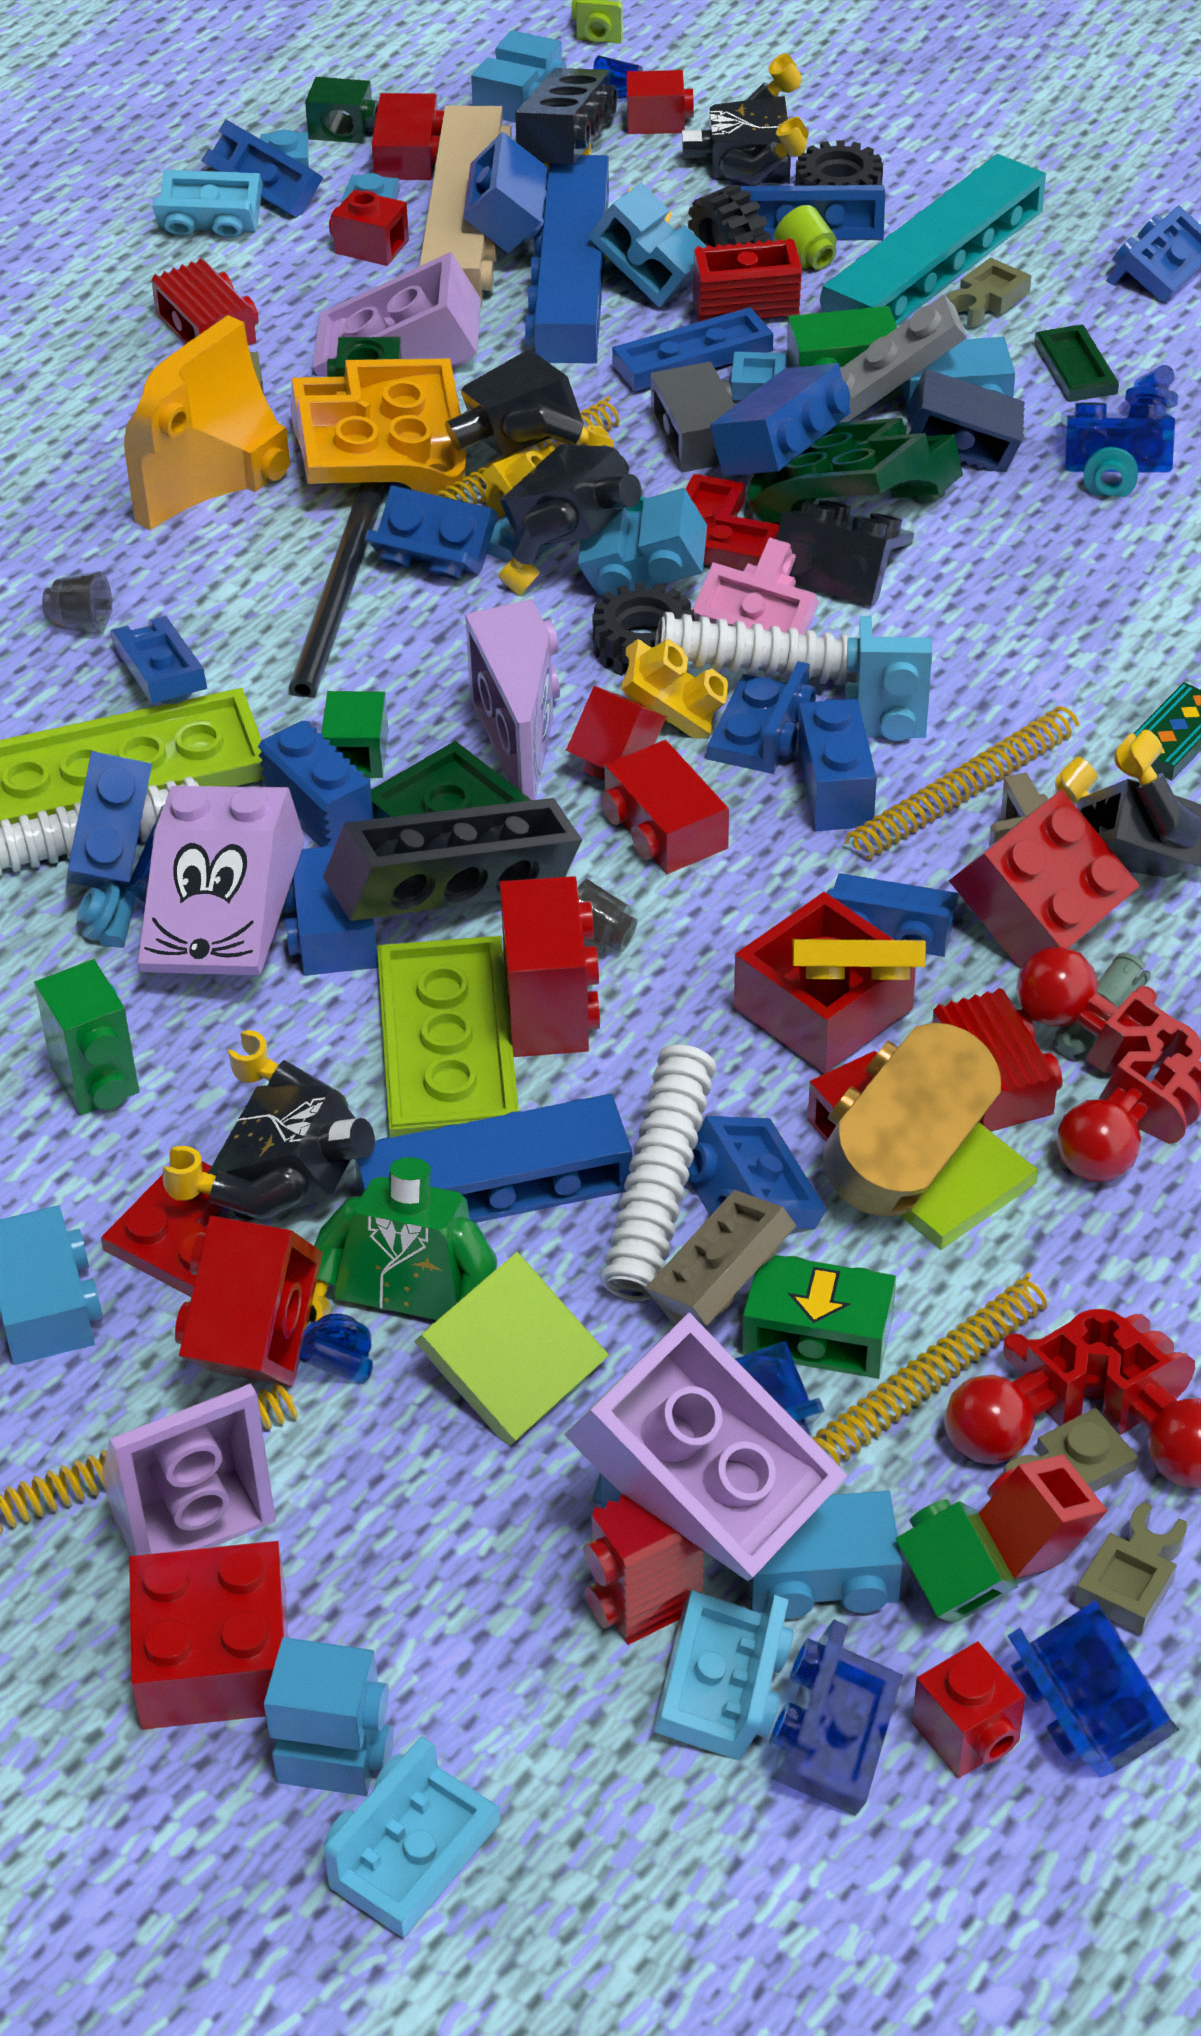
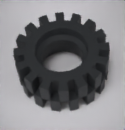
[795,140,883,186]
[688,185,771,247]
[592,583,695,676]

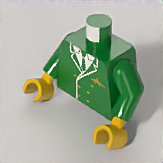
[310,1157,498,1333]

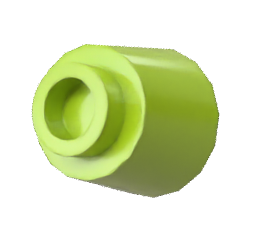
[773,205,837,270]

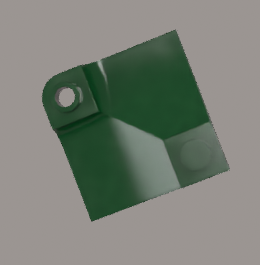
[748,418,963,525]

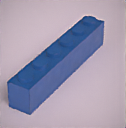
[525,155,609,364]

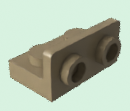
[645,1190,797,1326]

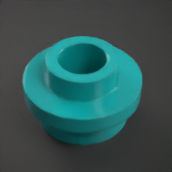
[1084,447,1138,497]

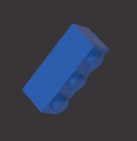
[710,363,851,476]

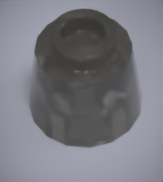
[42,571,112,634]
[577,879,638,955]

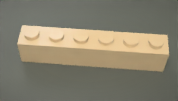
[420,105,512,308]

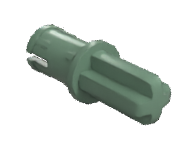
[1053,952,1151,1061]

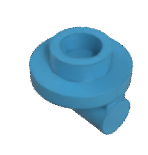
[77,882,136,948]

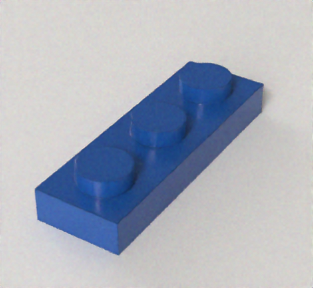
[741,185,885,240]
[612,307,774,392]

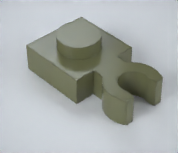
[947,257,1032,327]
[1004,1408,1139,1492]
[1075,1502,1187,1635]

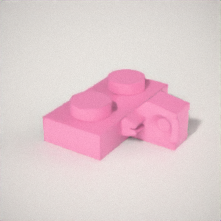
[692,538,819,635]

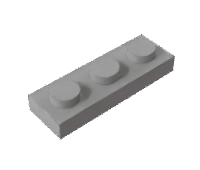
[839,295,967,423]

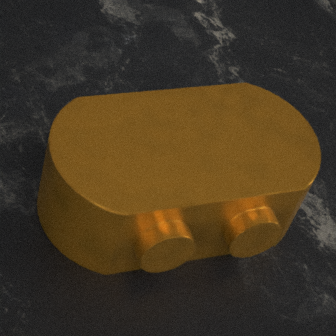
[823,1023,1001,1216]

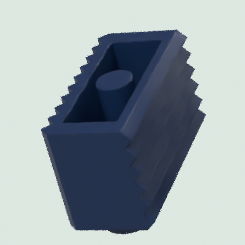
[906,369,1025,472]

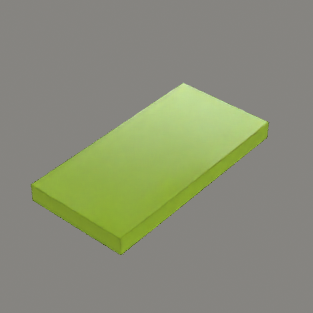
[377,936,519,1138]

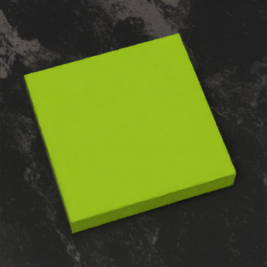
[900,1122,1038,1250]
[414,1252,610,1446]

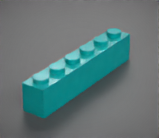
[820,153,1046,325]

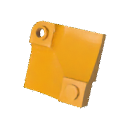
[124,315,290,530]
[290,358,466,497]

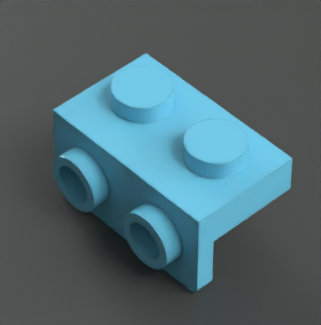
[152,170,263,238]
[845,616,932,741]
[653,1590,794,1760]
[324,1737,501,1938]

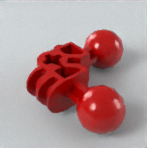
[1016,947,1201,1182]
[944,1309,1201,1489]

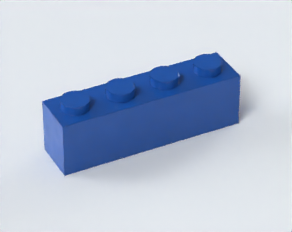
[355,1093,632,1223]

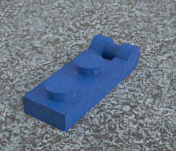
[201,119,324,218]
[111,615,208,704]

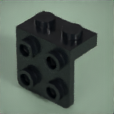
[776,500,915,605]

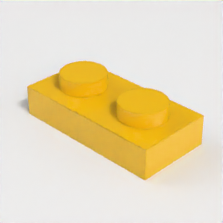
[792,939,926,980]

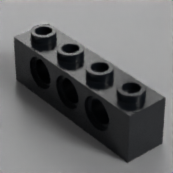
[515,68,617,164]
[323,798,582,921]

